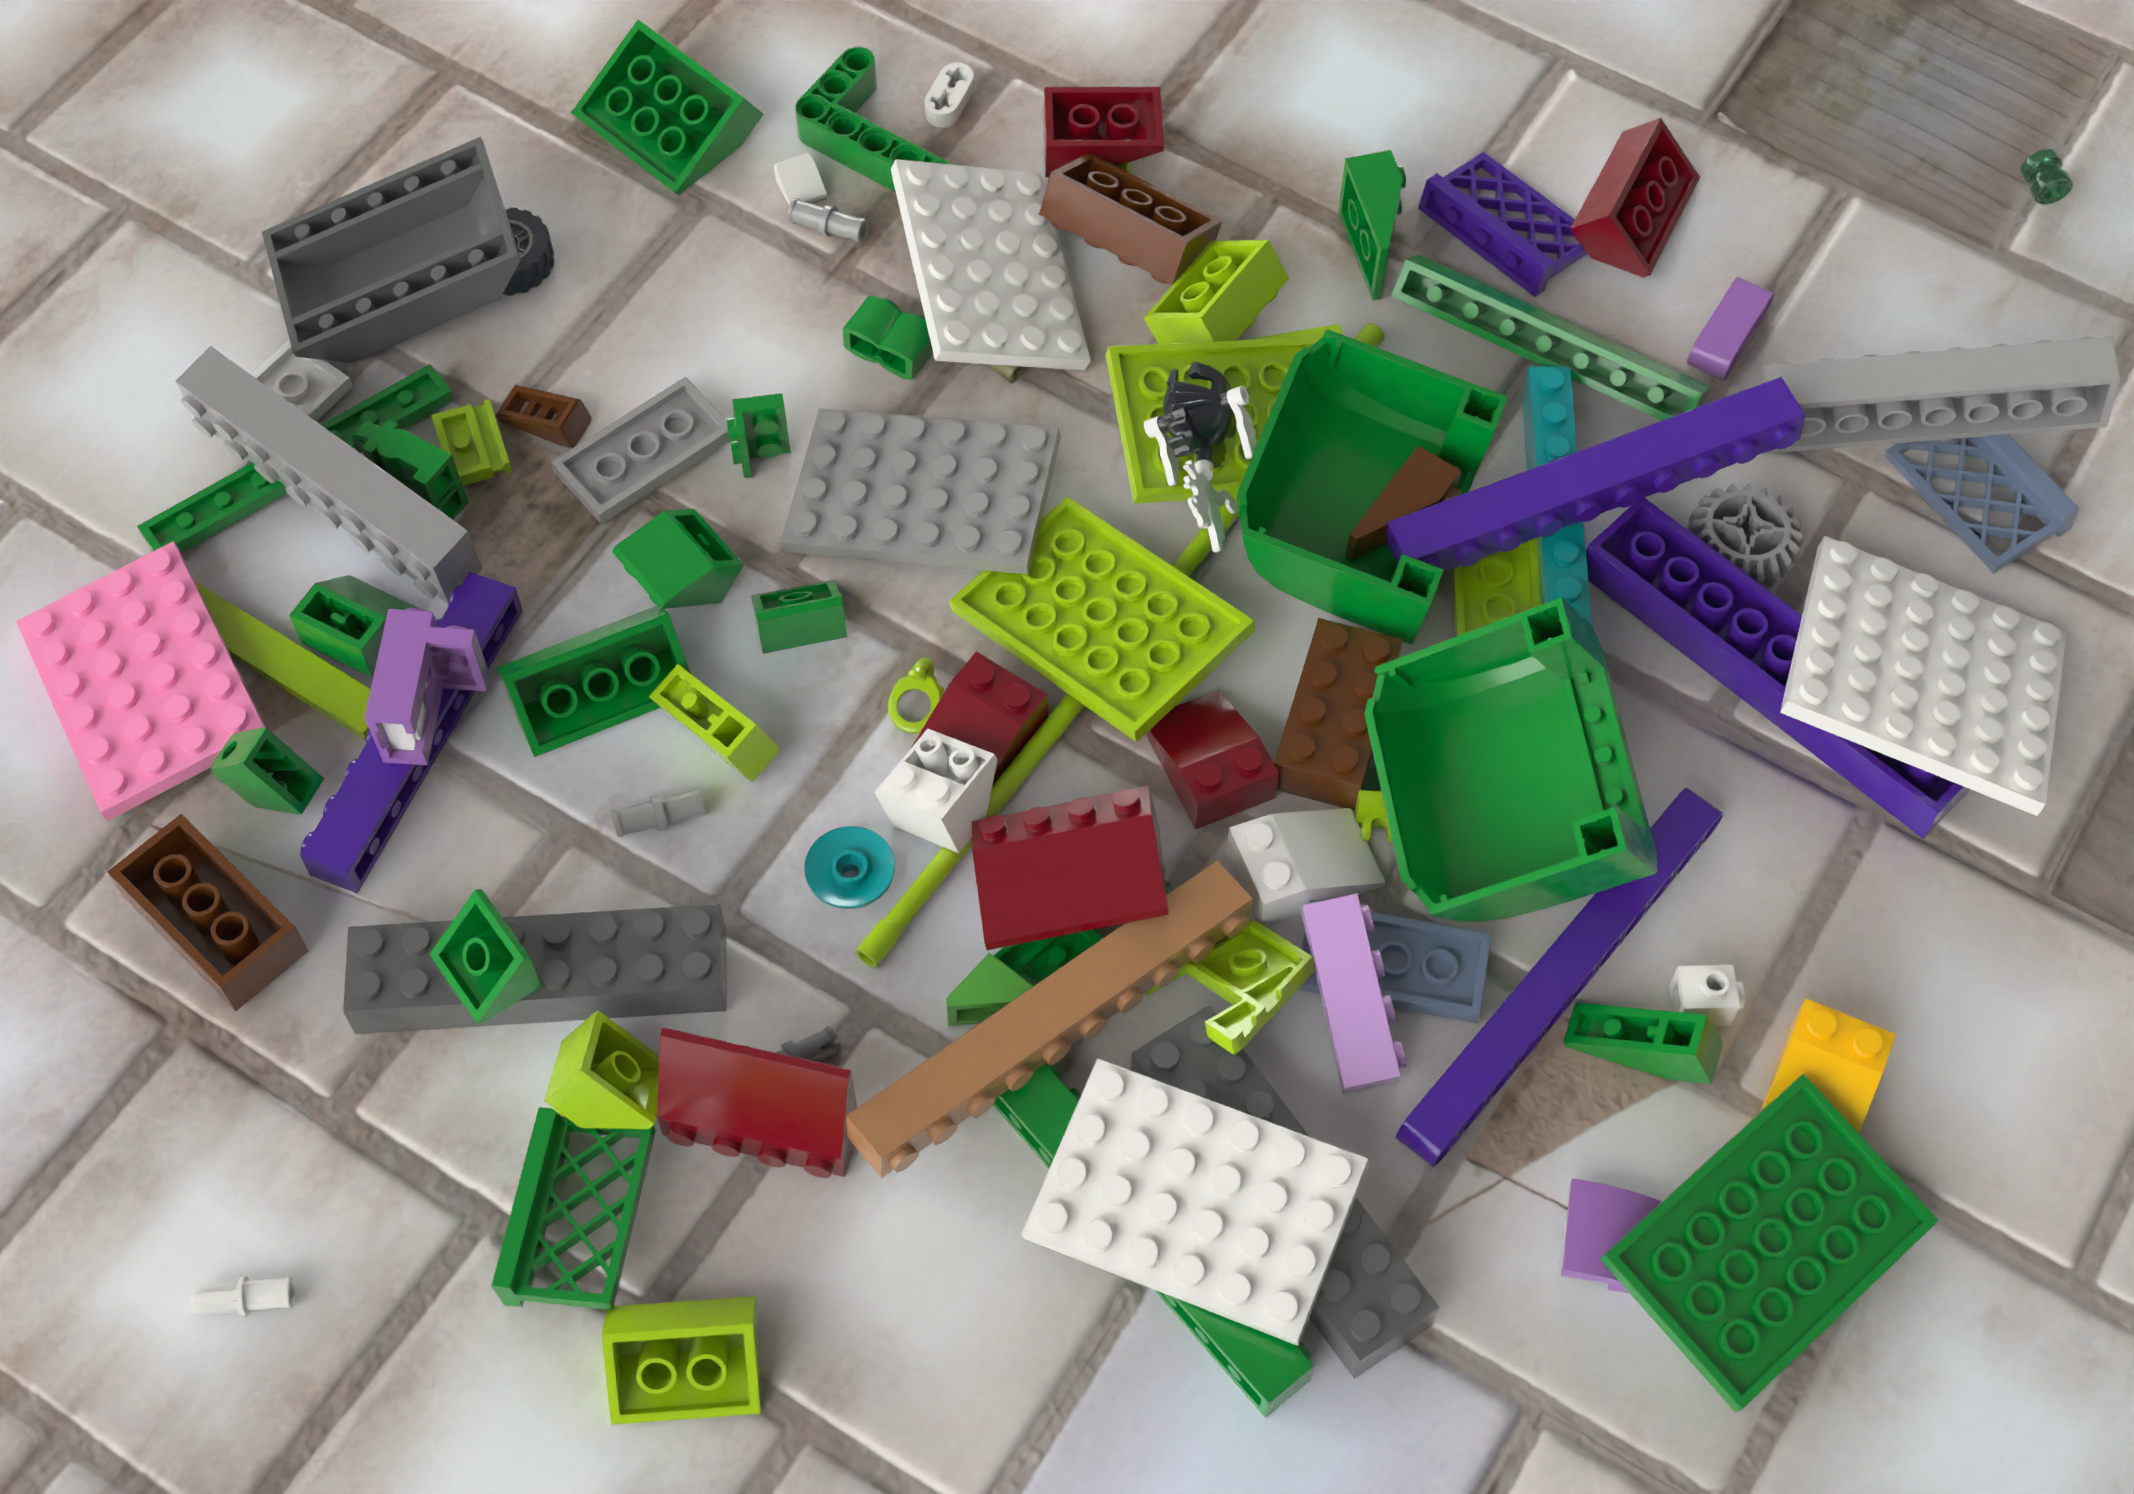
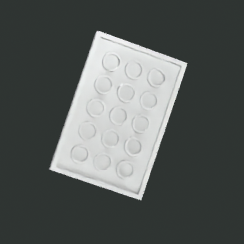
[891,159,1091,371]
[1022,1058,1369,1346]

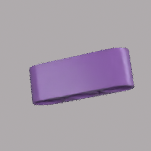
[1687,276,1774,381]

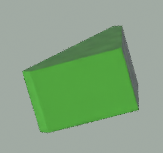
[946,952,1034,1026]

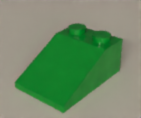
[1338,150,1406,301]

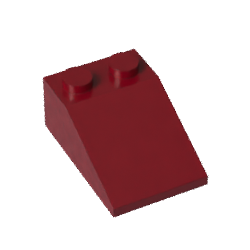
[1043,87,1164,178]
[911,651,1048,785]
[1146,690,1279,830]

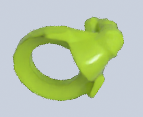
[888,657,945,734]

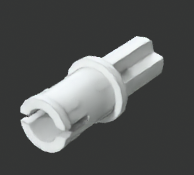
[191,1276,295,1316]

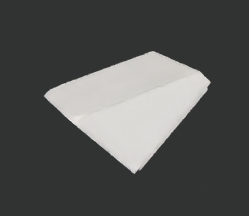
[774,152,827,206]

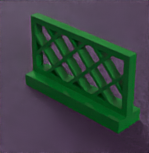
[491,1107,656,1310]

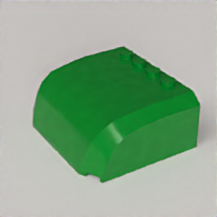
[1237,329,1508,645]
[1365,597,1657,922]

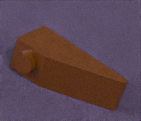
[1345,445,1462,560]

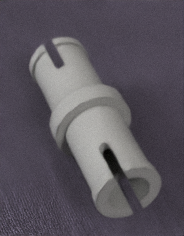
[787,198,869,243]
[611,788,706,838]

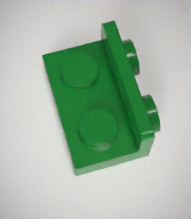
[726,393,791,478]

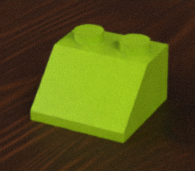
[544,1010,659,1129]

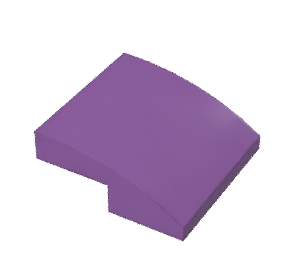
[1561,1178,1662,1293]

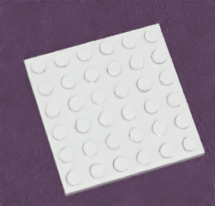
[1780,536,2067,816]

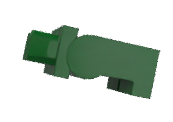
[351,419,469,520]

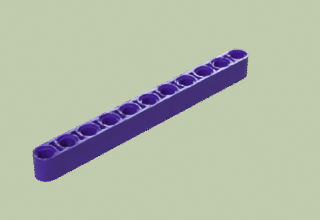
[1395,787,1724,1167]

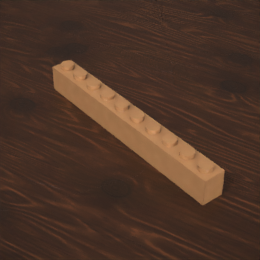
[846,860,1253,1179]

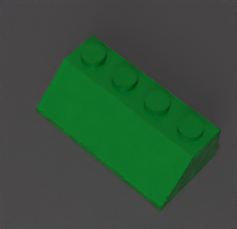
[496,605,691,757]

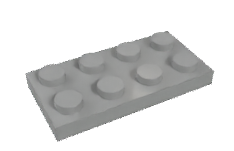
[551,376,730,525]

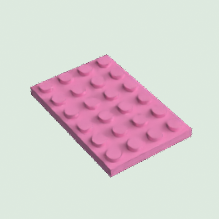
[16,541,266,821]

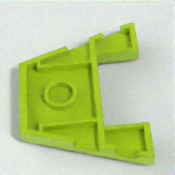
[1145,920,1315,1055]

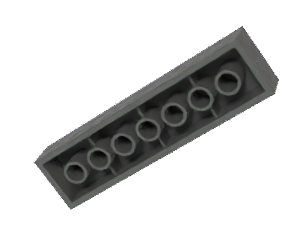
[343,904,727,1034]
[1131,1005,1439,1379]

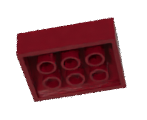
[972,786,1169,950]
[657,1027,857,1178]

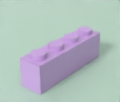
[1301,894,1406,1094]

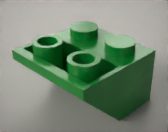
[612,509,744,609]
[289,575,420,678]

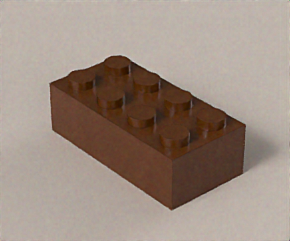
[1039,153,1222,285]
[1274,618,1403,811]
[107,814,308,1011]

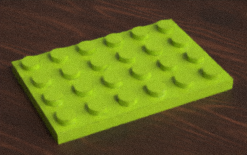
[1105,336,1323,504]
[949,496,1256,742]

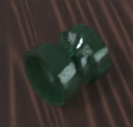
[2020,149,2073,205]

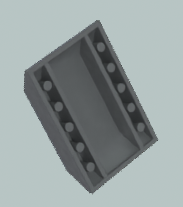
[262,137,521,363]

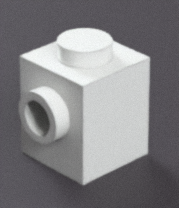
[1669,965,1745,1027]

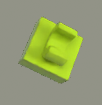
[1354,790,1393,842]

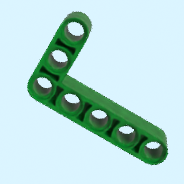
[795,47,952,192]

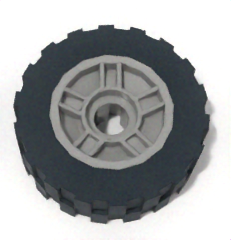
[503,207,555,296]

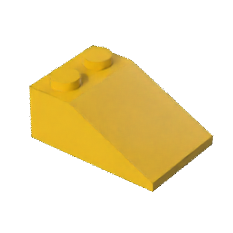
[1760,998,1896,1133]

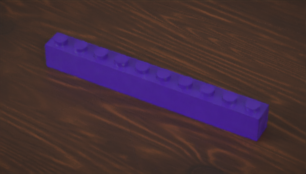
[1387,377,1805,572]

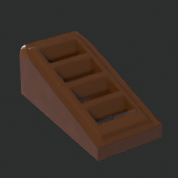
[495,385,591,448]

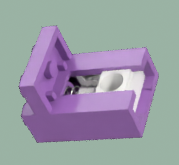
[364,608,490,765]

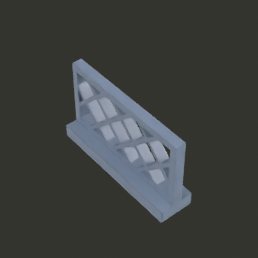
[1885,434,2079,574]

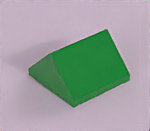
[751,580,847,654]
[429,889,542,1024]

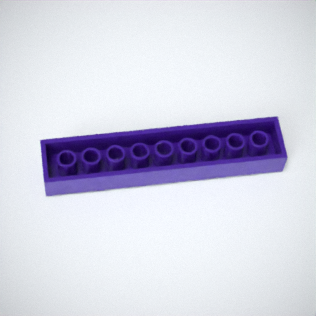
[1586,498,1970,839]

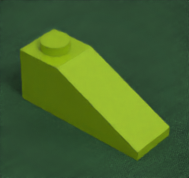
[649,664,781,782]

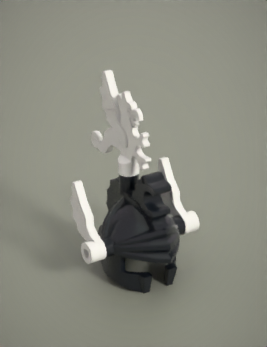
[1144,362,1257,553]

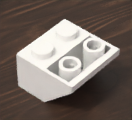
[875,729,997,853]

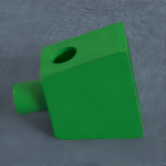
[211,727,325,815]

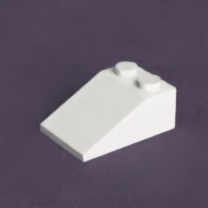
[1226,808,1386,926]

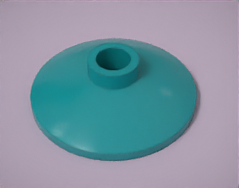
[804,826,895,909]

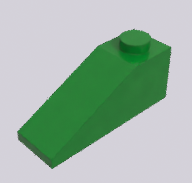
[1563,1002,1723,1084]

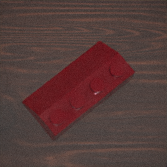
[1570,118,1700,278]

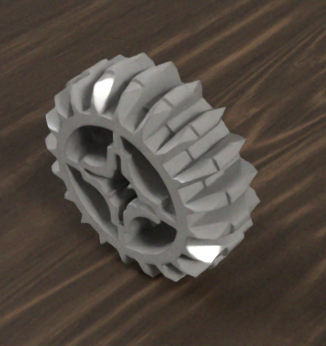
[1687,483,1803,587]

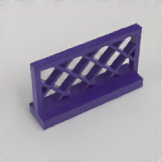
[1418,152,1587,297]

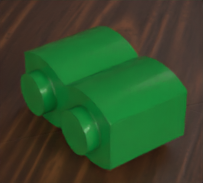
[843,296,933,380]

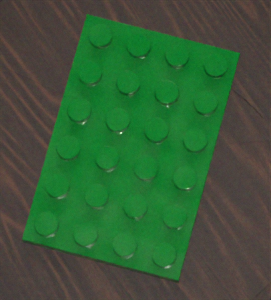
[1599,1074,1939,1412]

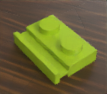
[431,399,512,486]

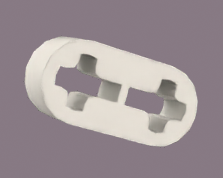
[924,62,974,128]

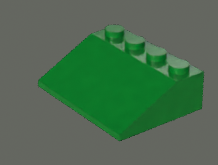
[571,19,764,196]

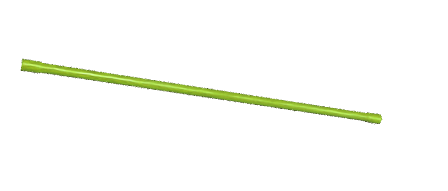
[855,323,1385,968]

